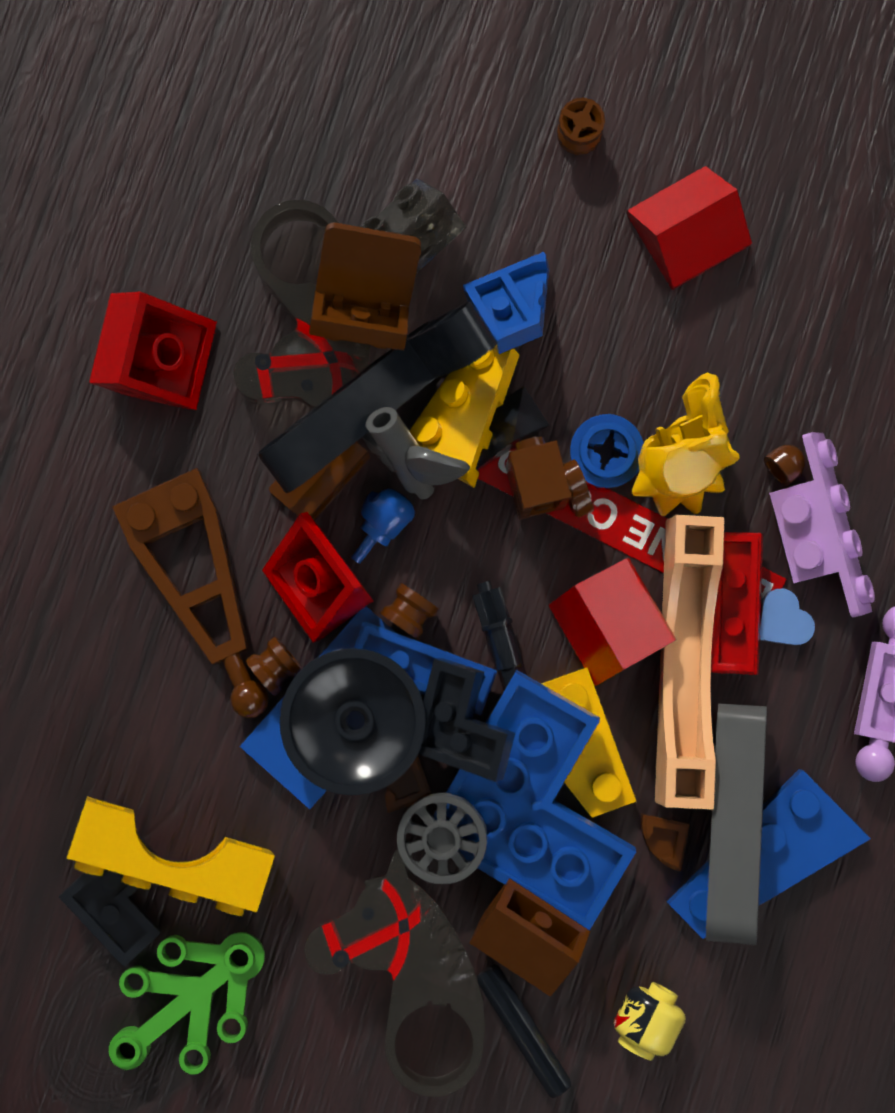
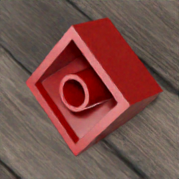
[89,291,217,410]

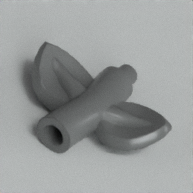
[362,407,470,499]

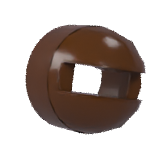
[764,445,805,486]

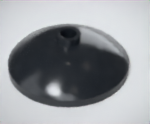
[280,648,426,795]

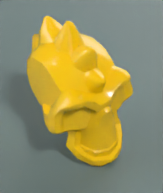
[632,372,740,516]

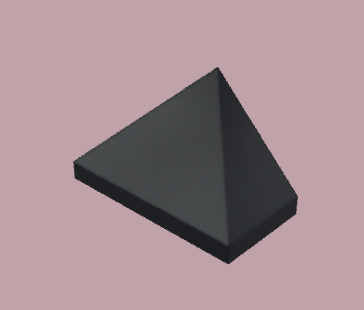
[476,386,549,471]

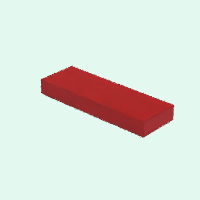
[711,532,763,675]

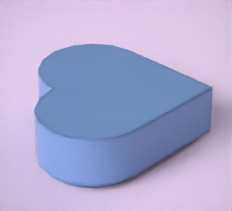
[760,588,815,645]

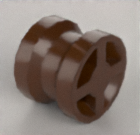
[557,97,605,155]
[380,583,439,640]
[246,636,302,696]

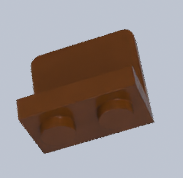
[309,222,421,351]

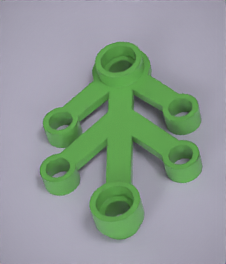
[109,932,265,1074]

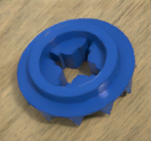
[570,414,644,488]

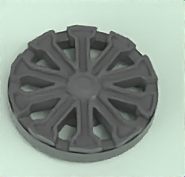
[397,793,487,884]

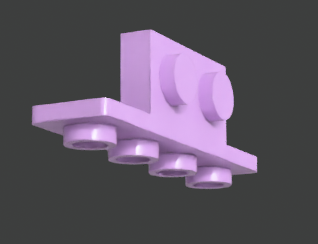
[770,432,875,618]

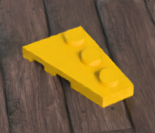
[410,347,519,488]
[541,668,636,818]

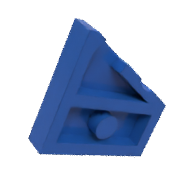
[463,252,549,354]

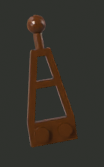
[112,468,269,718]

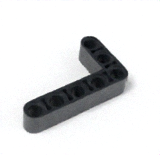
[257,301,498,493]

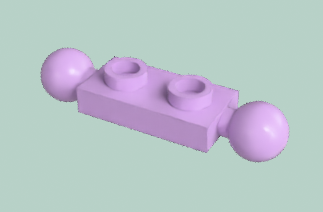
[854,606,895,782]

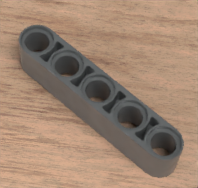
[706,703,767,945]

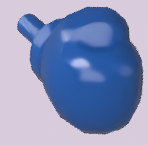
[351,488,415,564]

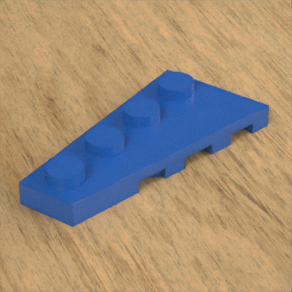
[667,769,871,939]

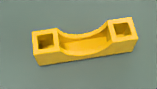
[67,796,275,916]

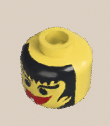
[614,982,686,1061]

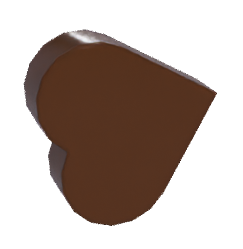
[563,459,594,518]

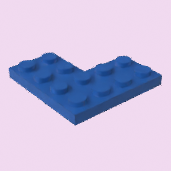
[433,670,636,930]

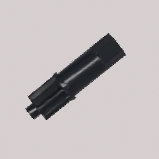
[472,581,527,690]

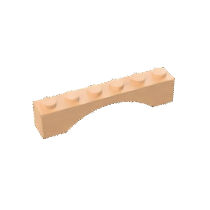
[655,515,724,809]

